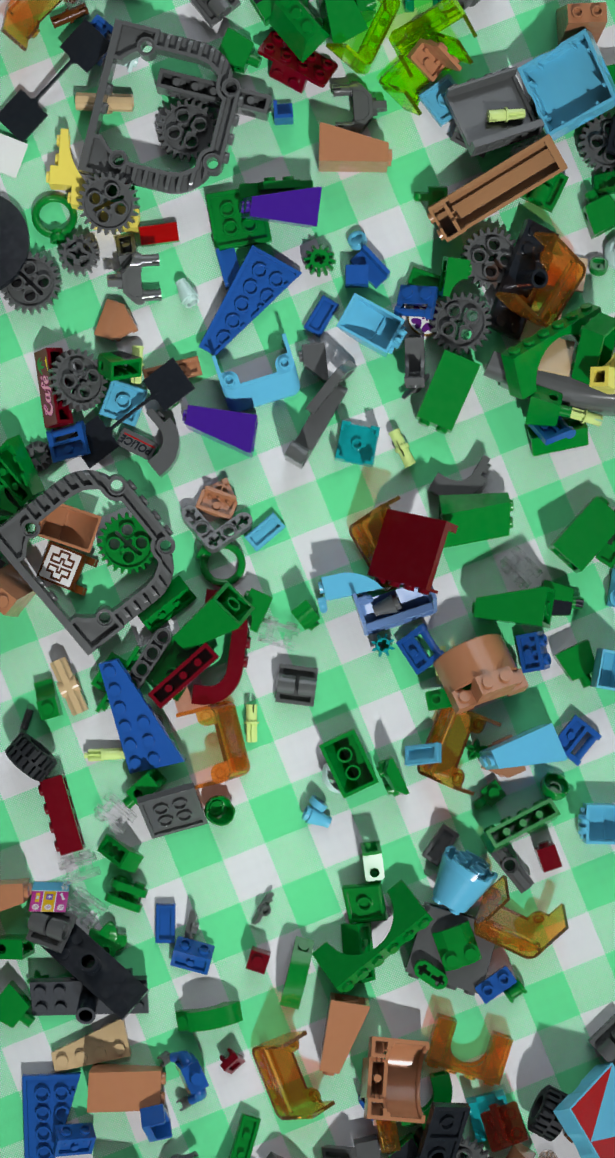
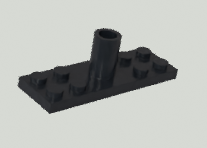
[488,219,559,341]
[41,924,149,1021]
[30,976,149,1024]
[414,1102,471,1158]

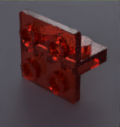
[480,1101,529,1152]

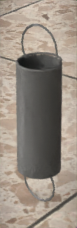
[19,704,34,732]

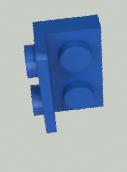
[515,630,551,673]
[170,936,215,975]
[475,966,517,1004]
[52,1122,96,1157]

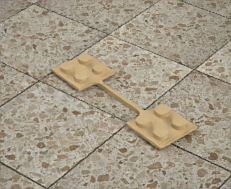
[538,252,588,377]

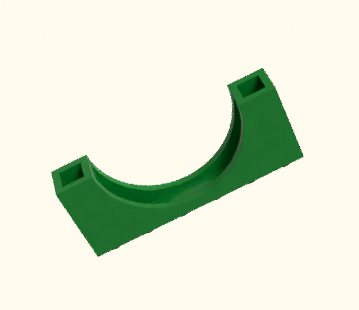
[501,303,602,400]
[312,879,433,994]

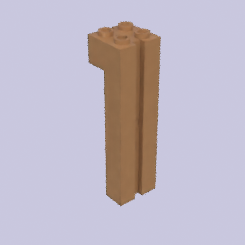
[427,134,568,242]

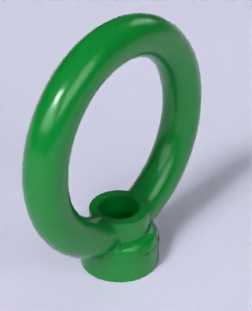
[32,194,78,244]
[196,542,246,587]

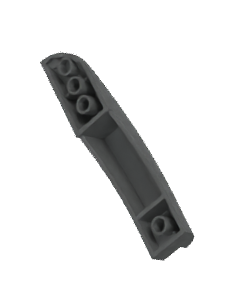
[483,351,615,417]

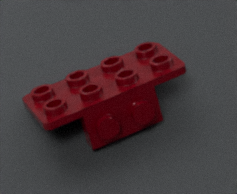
[257,30,338,94]

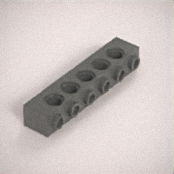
[156,68,272,121]

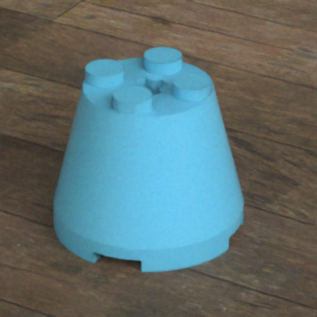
[432,846,498,915]

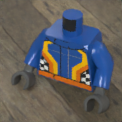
[157,1051,209,1111]

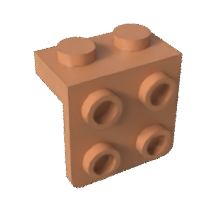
[406,38,462,82]

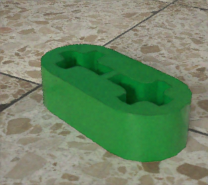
[414,959,448,989]

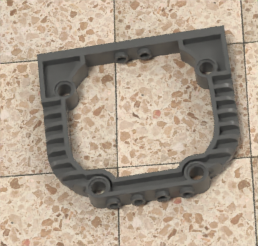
[78,19,244,194]
[0,470,175,656]

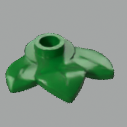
[89,921,127,957]

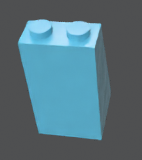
[479,723,567,770]

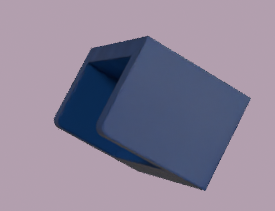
[140,1104,172,1142]

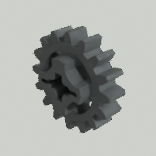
[58,234,100,277]

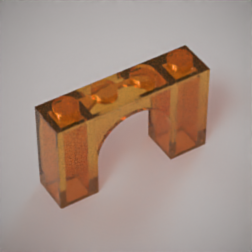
[424,1012,513,1086]

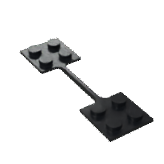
[0,18,110,142]
[68,358,195,469]

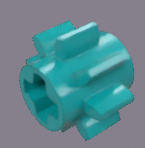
[371,634,395,657]

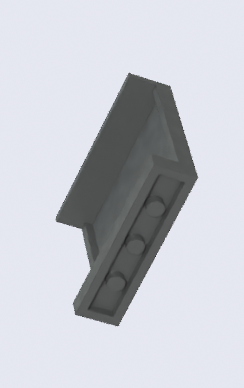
[444,66,544,157]
[405,902,500,996]

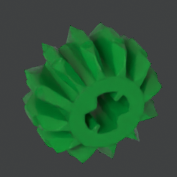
[303,244,336,277]

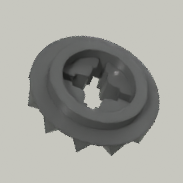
[26,441,52,472]

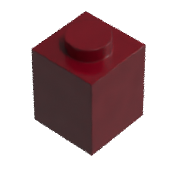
[534,841,562,873]
[246,946,271,974]

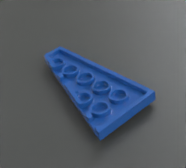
[198,245,302,356]
[98,658,186,774]
[22,1072,81,1158]

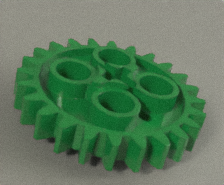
[97,512,155,574]

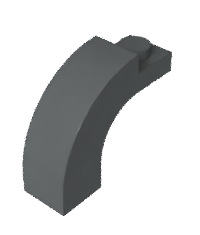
[404,333,425,388]
[146,408,181,478]
[427,455,491,497]

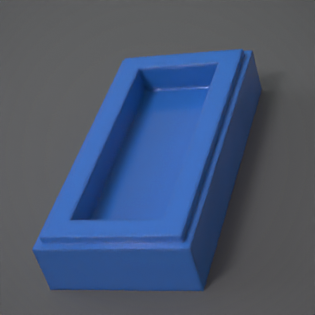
[303,295,339,338]
[155,903,176,943]

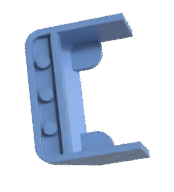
[352,586,437,636]

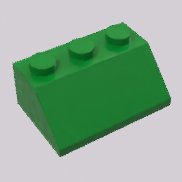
[269,0,330,63]
[319,728,379,798]

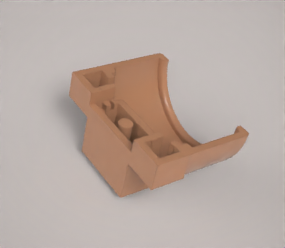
[433,634,529,715]
[360,1036,430,1124]

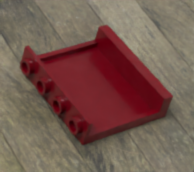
[367,509,458,595]

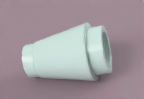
[175,278,199,308]

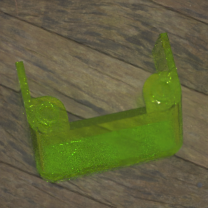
[326,0,400,74]
[389,0,477,78]
[379,31,473,116]

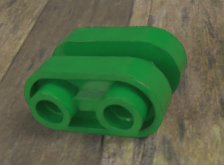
[104,875,148,913]

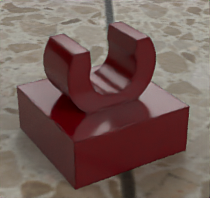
[219,1048,245,1074]

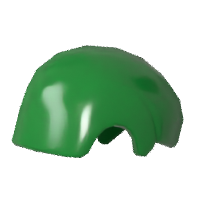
[540,772,570,801]
[204,795,235,826]

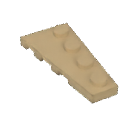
[51,1018,132,1072]

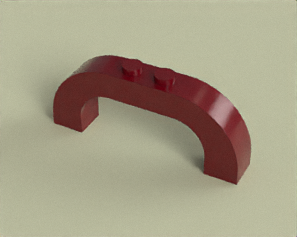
[191,589,251,705]

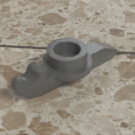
[402,373,430,400]
[251,892,274,925]
[185,909,199,940]

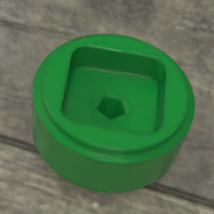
[588,257,608,276]

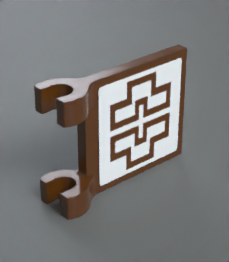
[36,541,99,596]

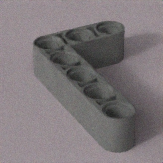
[284,384,348,469]
[129,628,173,724]

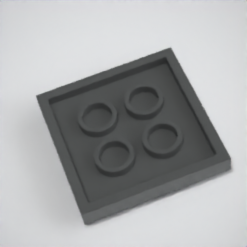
[137,782,208,839]

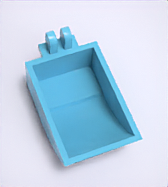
[336,293,407,357]
[317,572,383,613]
[590,648,615,691]
[578,803,615,844]

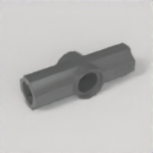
[485,846,534,893]

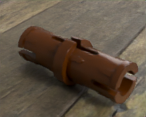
[50,3,89,29]

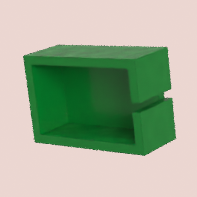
[571,312,615,385]

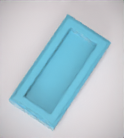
[244,512,286,552]
[405,742,442,766]

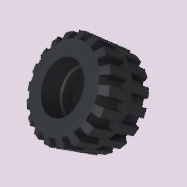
[5,732,57,782]
[527,1085,568,1141]

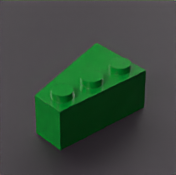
[0,434,45,507]

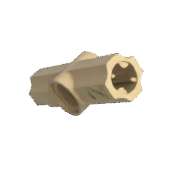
[75,92,134,114]
[50,657,89,716]

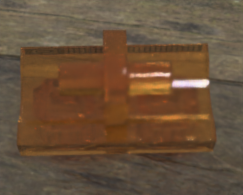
[376,1120,401,1154]

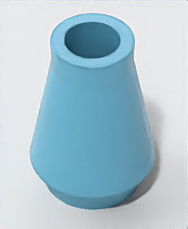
[302,805,332,828]

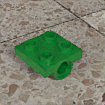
[520,173,569,213]

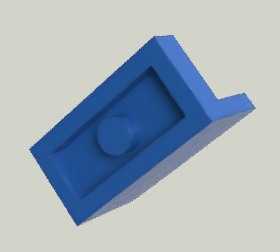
[350,244,390,289]
[215,248,240,290]

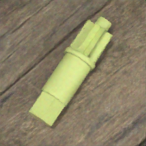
[84,748,125,762]

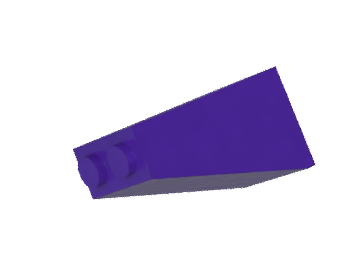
[239,187,322,228]
[182,405,258,457]

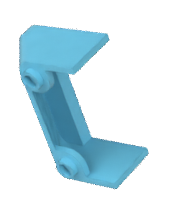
[212,334,300,412]

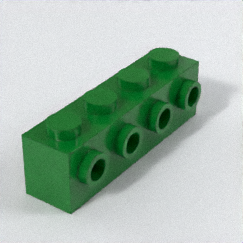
[480,797,561,854]

